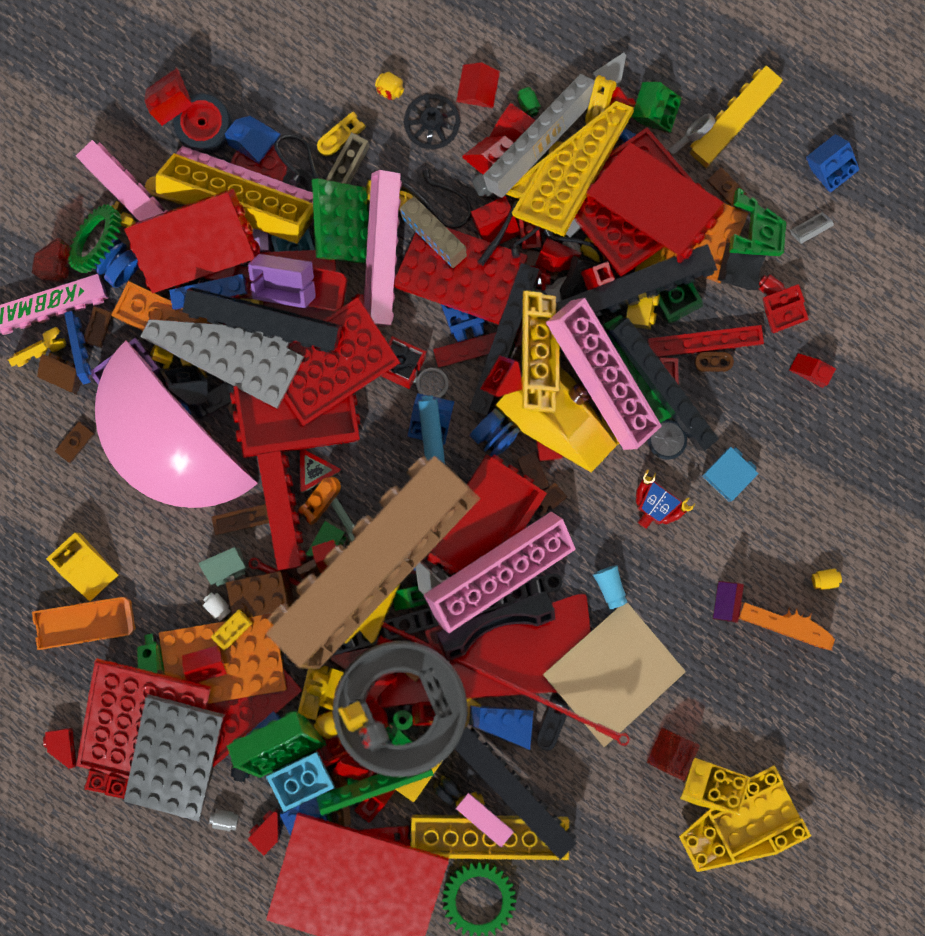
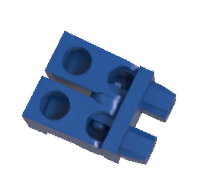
[440,304,484,342]

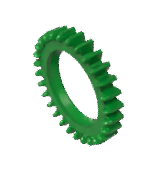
[68,204,122,273]
[442,861,516,936]

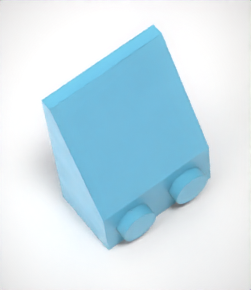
[267,752,335,812]

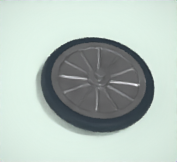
[647,420,687,460]

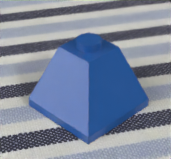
[225,116,281,164]

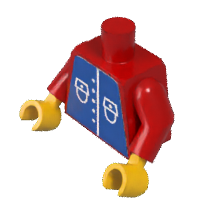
[636,470,695,529]

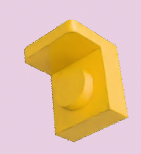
[112,201,136,227]

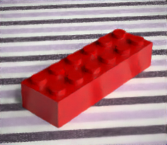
[257,451,307,571]

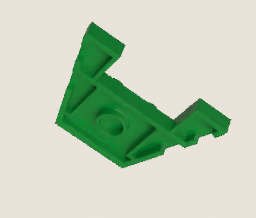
[729,188,786,256]

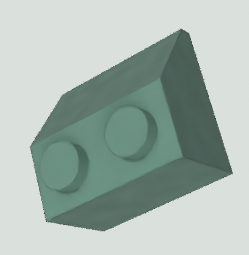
[199,547,248,587]

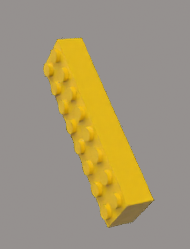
[156,153,314,244]
[411,815,569,860]

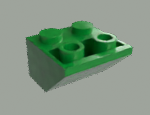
[632,82,682,133]

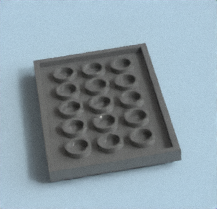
[124,694,224,821]

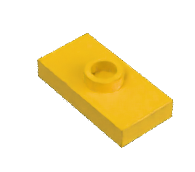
[211,609,253,651]

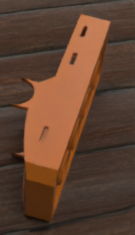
[111,281,213,331]
[32,597,135,650]
[739,602,835,651]

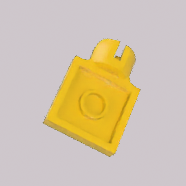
[8,327,66,367]
[305,668,344,710]

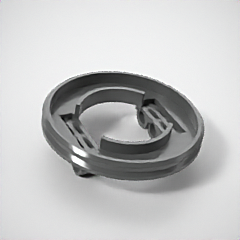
[333,641,467,777]

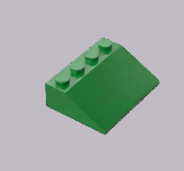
[227,711,327,778]

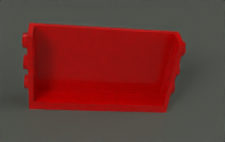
[586,142,724,263]
[124,188,260,294]
[230,386,360,458]
[427,454,547,575]

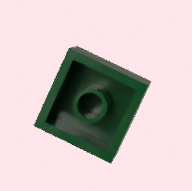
[658,283,703,324]

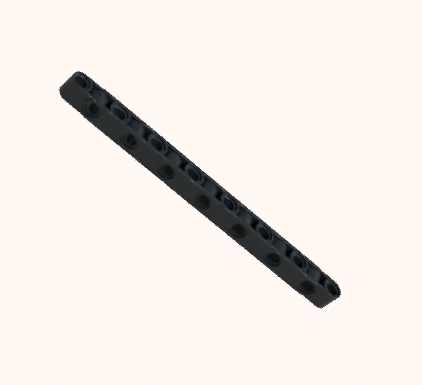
[284,573,562,666]

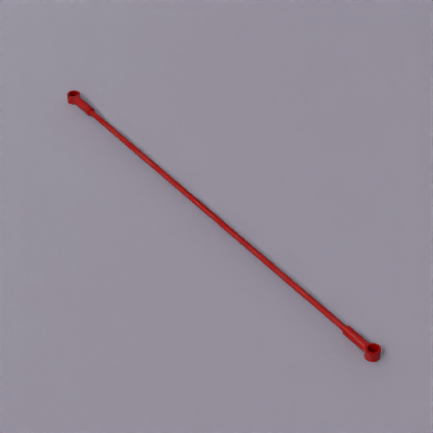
[249,558,630,746]

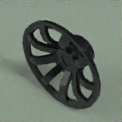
[404,94,460,150]

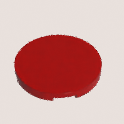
[231,145,287,182]

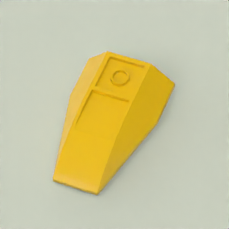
[495,366,617,472]
[679,765,811,872]

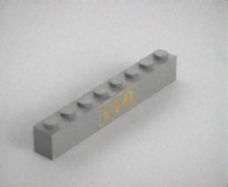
[483,74,595,198]

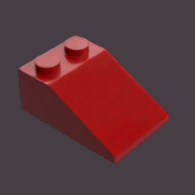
[144,68,193,126]

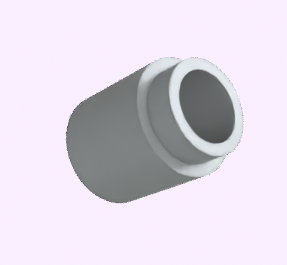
[209,809,239,831]

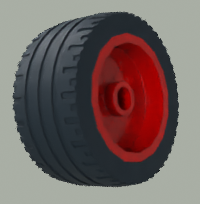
[173,94,232,155]

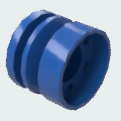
[94,237,139,288]
[469,408,520,457]

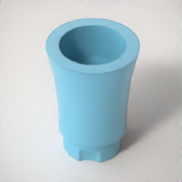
[592,565,627,609]

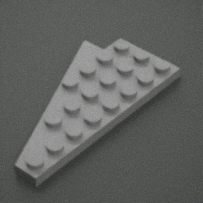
[141,320,304,408]

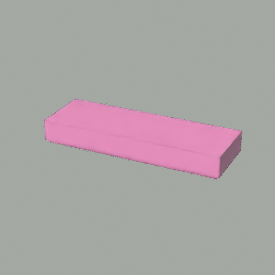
[456,792,514,847]

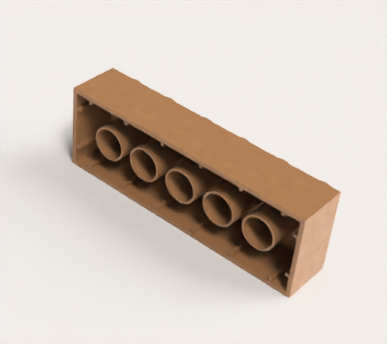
[266,456,481,669]

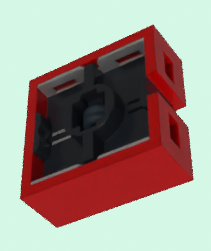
[381,336,426,389]

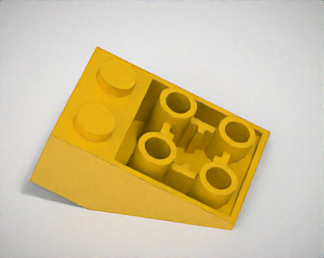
[46,532,119,601]
[680,758,751,815]

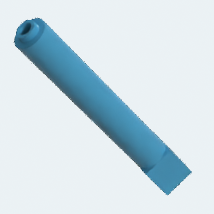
[418,395,445,464]

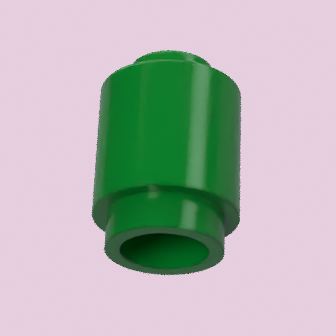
[517,87,541,117]
[393,709,413,730]

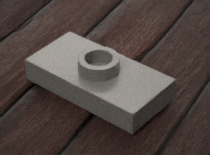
[790,212,834,244]

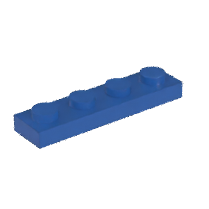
[169,274,248,310]
[64,311,92,385]

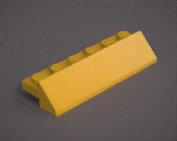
[522,291,559,413]

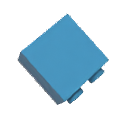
[701,447,759,502]

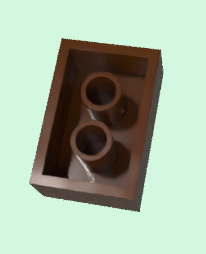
[226,569,294,618]

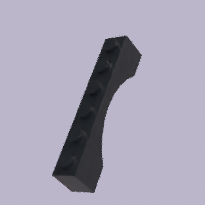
[437,591,556,661]

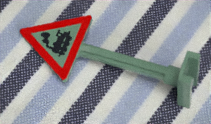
[300,449,357,547]

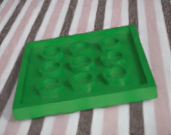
[312,178,369,264]

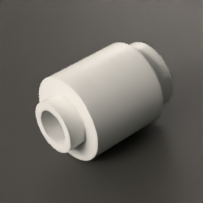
[203,593,231,621]

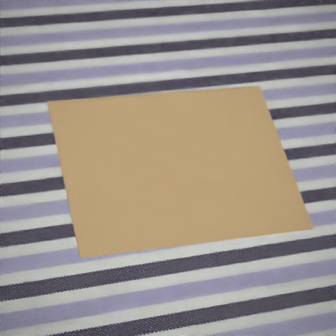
[543,603,686,747]

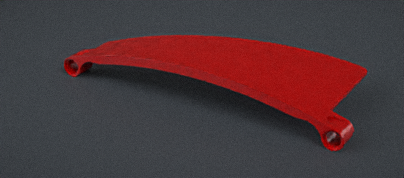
[375,594,591,709]

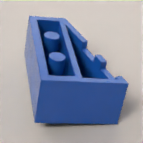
[469,706,533,750]

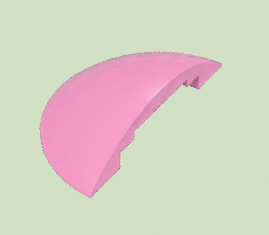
[95,340,258,508]

